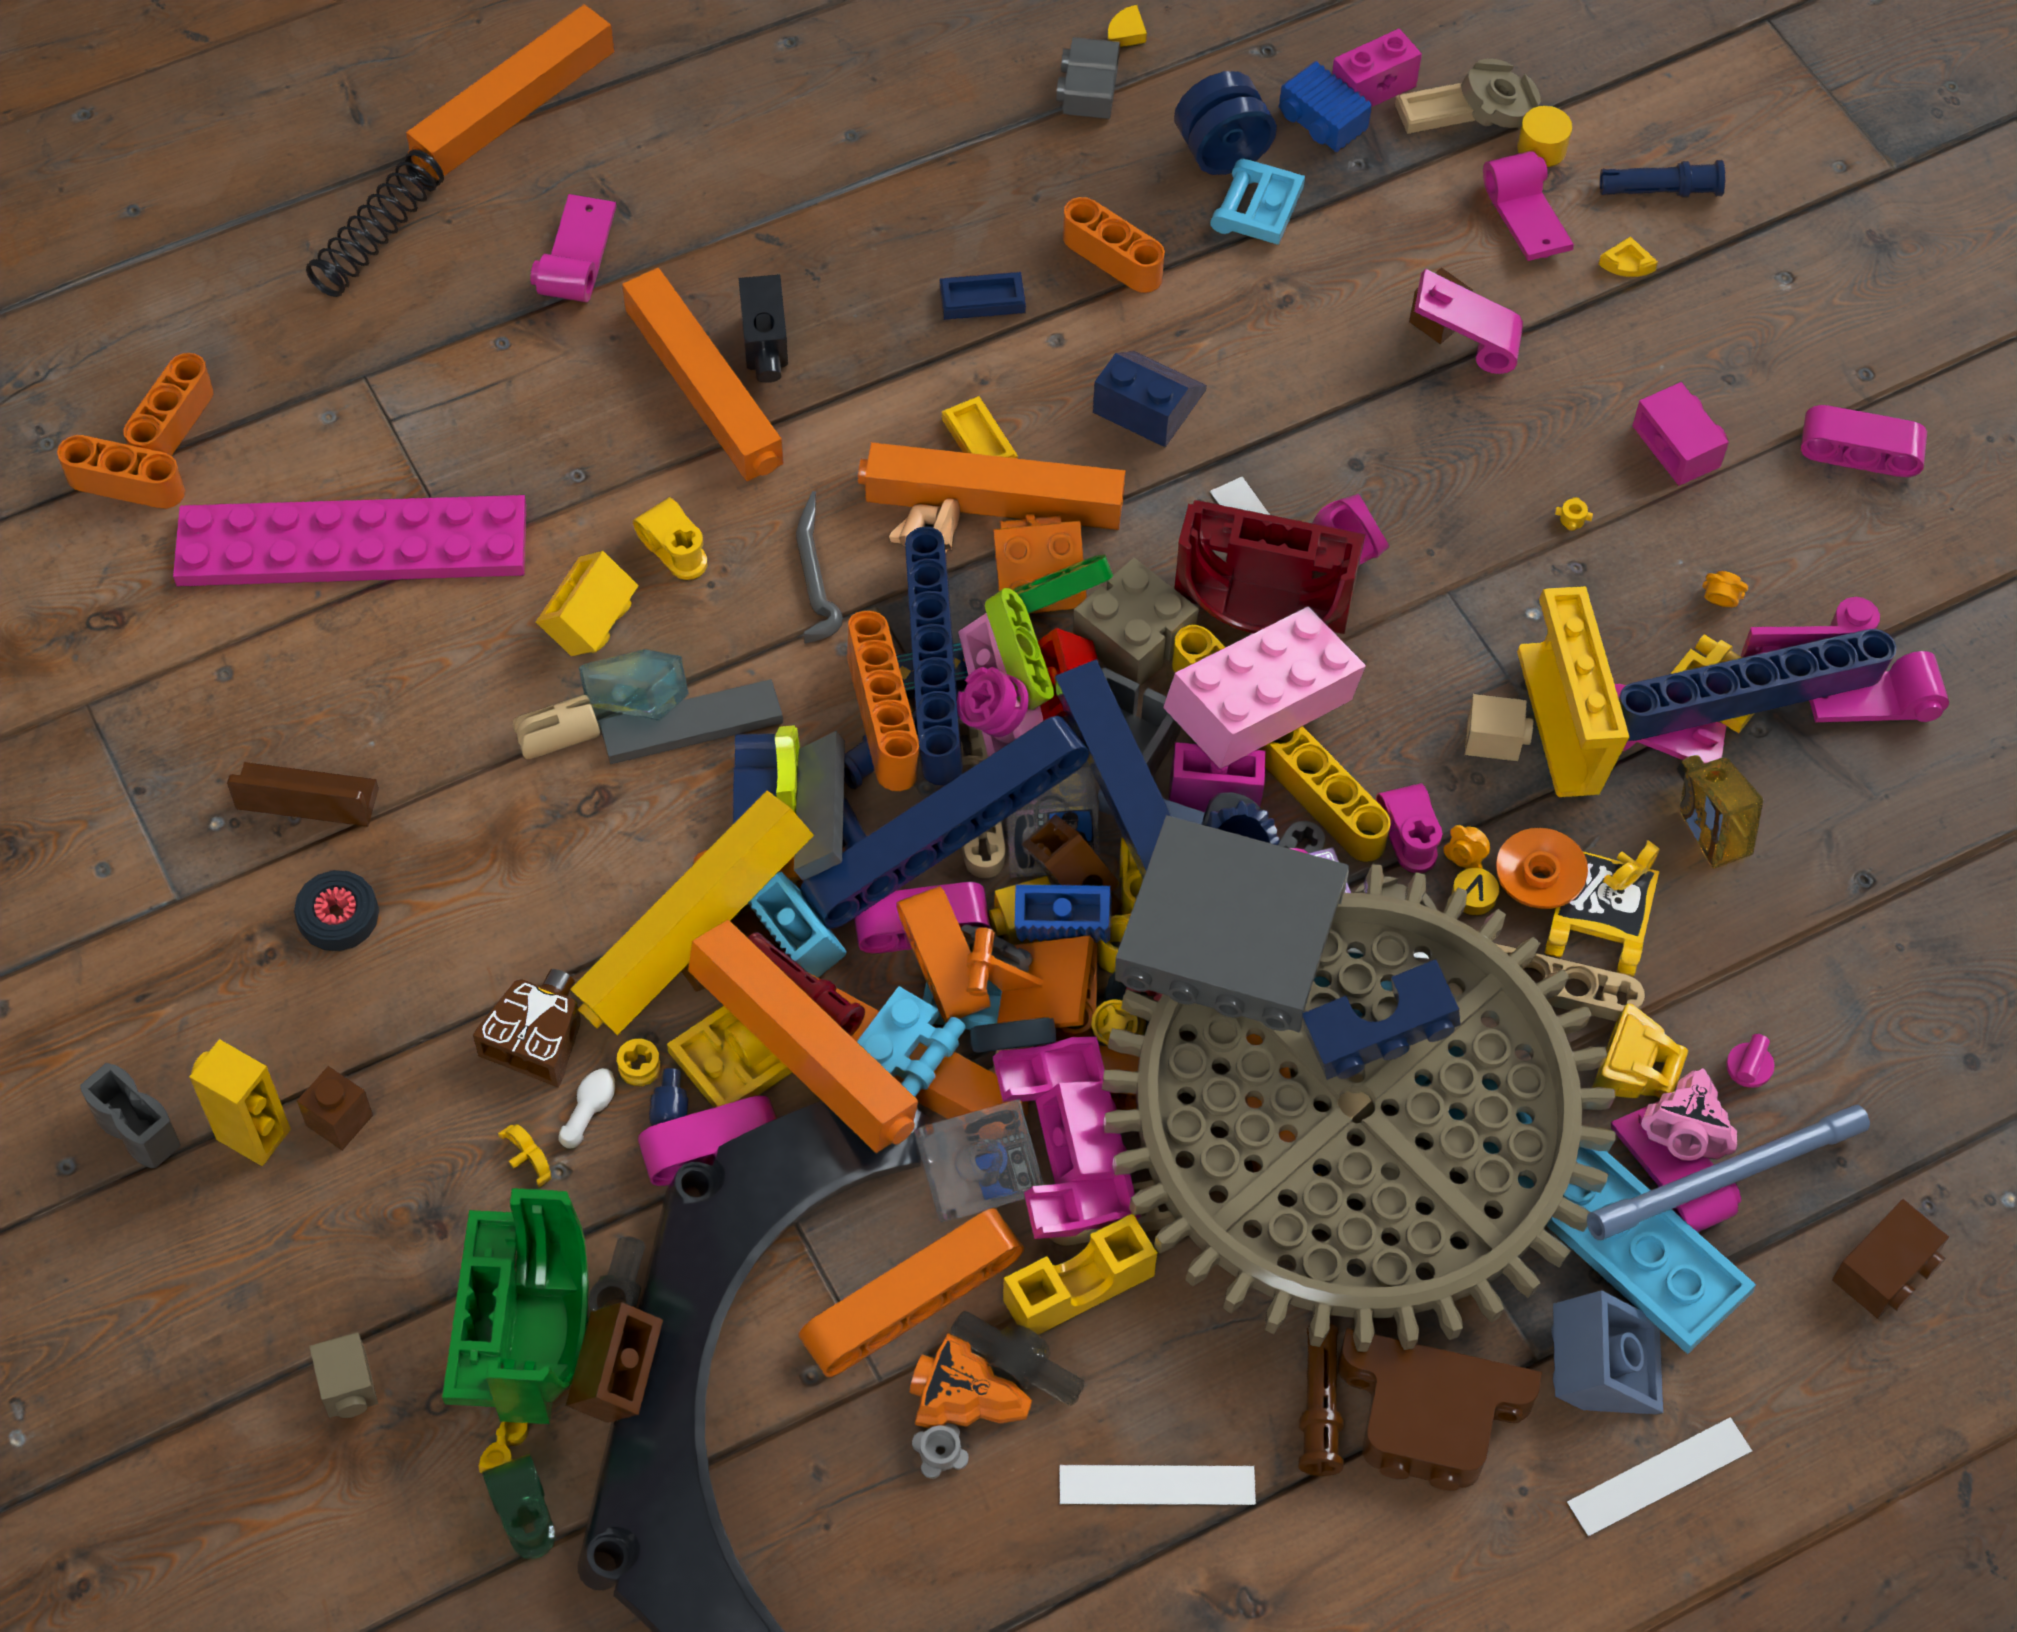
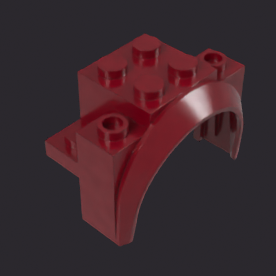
[1174,500,1366,634]

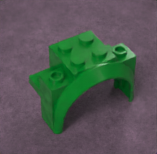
[442,1188,589,1424]

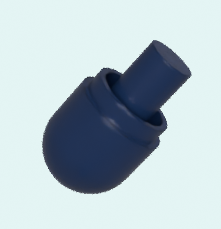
[649,1068,689,1126]

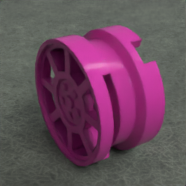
[957,667,1028,737]

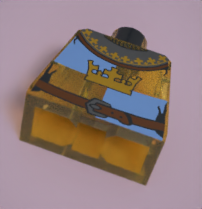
[1677,755,1764,869]

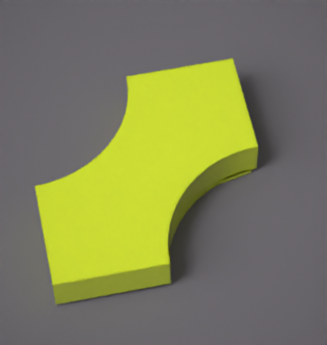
[775,725,800,813]

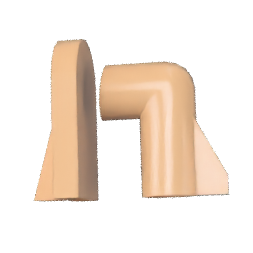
[889,498,960,553]

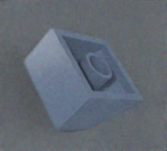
[1552,1290,1663,1415]

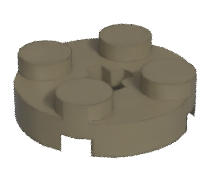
[1461,59,1541,129]

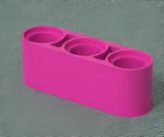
[1801,405,1927,477]
[855,882,991,954]
[638,1096,777,1186]

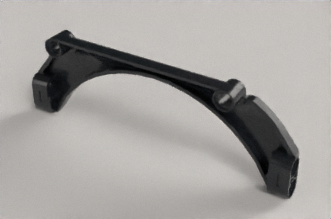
[577,1101,929,1632]

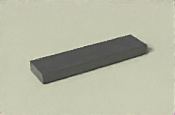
[599,679,783,765]
[794,731,845,880]

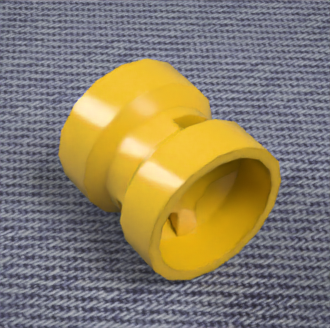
[1091,999,1146,1045]

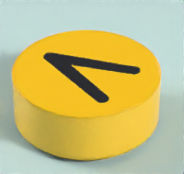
[1452,868,1499,915]

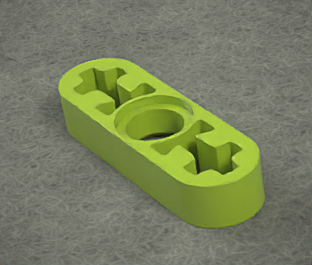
[985,588,1054,710]

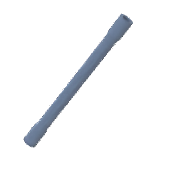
[1587,1105,1870,1241]

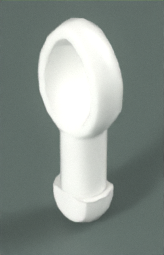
[559,1068,615,1149]

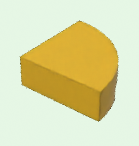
[1107,5,1147,47]
[1598,236,1658,277]

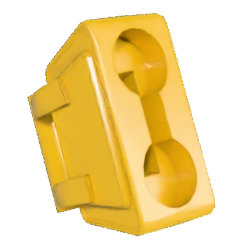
[1592,1003,1688,1099]

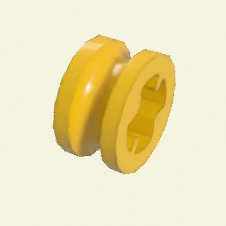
[617,1038,661,1086]

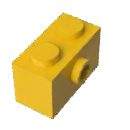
[536,551,639,656]

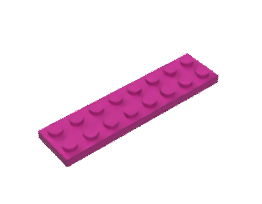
[173,495,527,586]

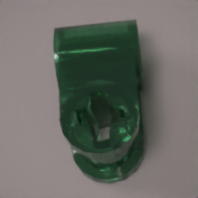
[482,1453,556,1559]

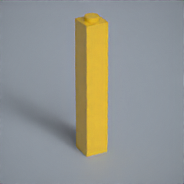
[570,791,814,1035]

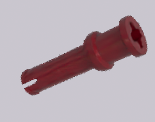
[748,932,865,1036]

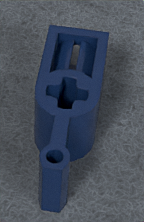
[733,734,778,824]

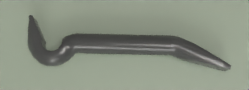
[796,491,843,643]

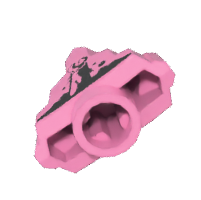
[1641,1068,1737,1161]

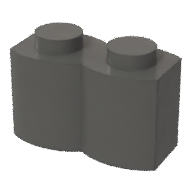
[1056,37,1120,119]
[80,1063,181,1169]

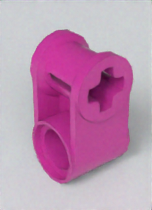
[1376,783,1442,873]

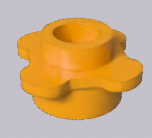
[1702,571,1749,608]
[1443,825,1490,869]

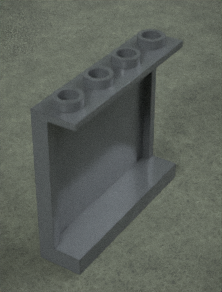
[1115,815,1349,1033]

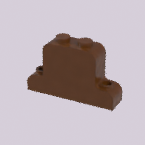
[1338,1328,1542,1491]

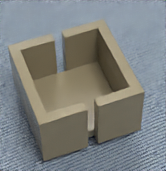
[1073,558,1199,687]

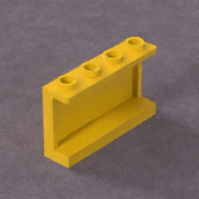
[1517,586,1629,797]

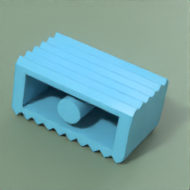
[748,871,847,978]

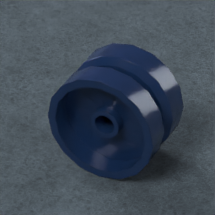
[1174,71,1277,175]

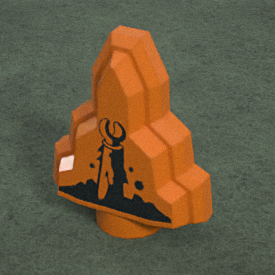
[910,1333,1032,1428]

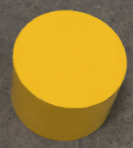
[1517,106,1572,167]

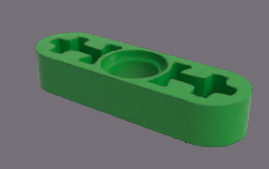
[1012,554,1114,614]

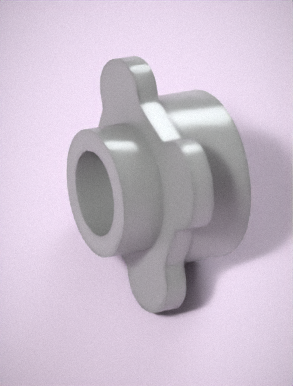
[912,1423,969,1479]

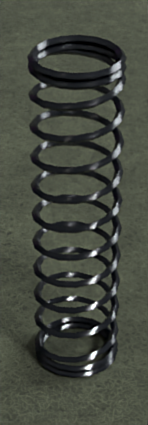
[306,149,444,297]

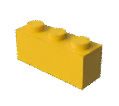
[189,1039,291,1167]

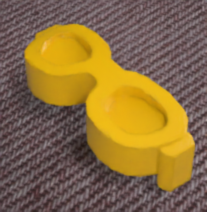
[1603,840,1659,890]
[498,1125,552,1188]
[478,1422,528,1476]

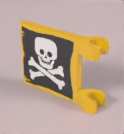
[1544,852,1659,977]

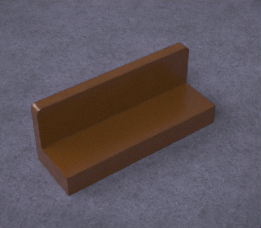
[227,762,379,827]

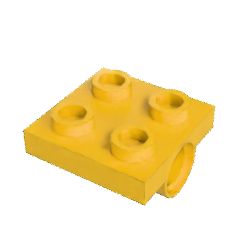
[667,1006,792,1108]

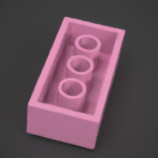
[1163,606,1366,769]

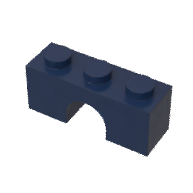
[1303,959,1461,1080]

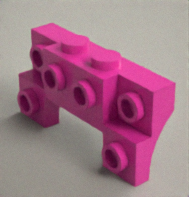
[993,1037,1141,1239]

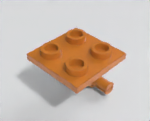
[993,514,1087,614]
[966,928,1094,1028]

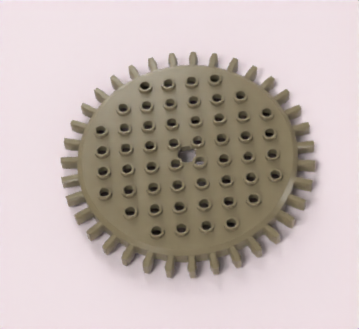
[1102,864,1616,1352]

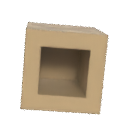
[1465,694,1533,761]

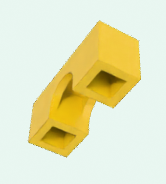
[1003,1213,1157,1341]

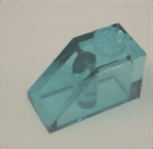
[579,649,689,721]

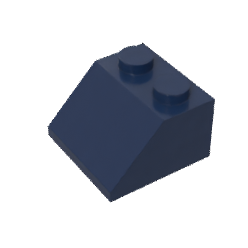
[1093,351,1207,448]

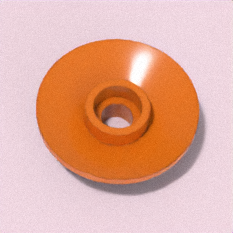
[1496,828,1588,909]

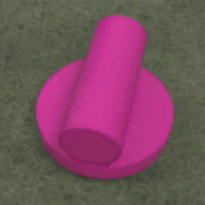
[1726,1034,1775,1088]

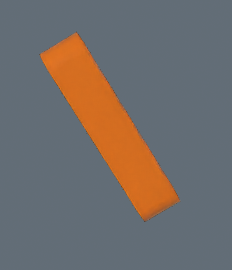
[847,611,919,791]
[798,1208,1025,1377]

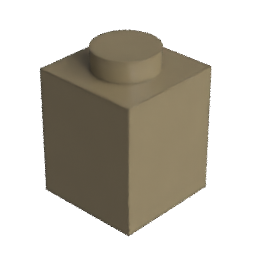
[309,1332,378,1418]

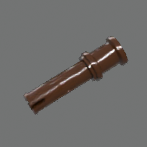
[1298,1323,1344,1476]

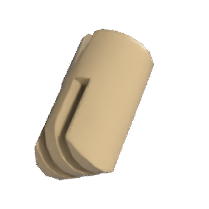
[512,695,600,759]

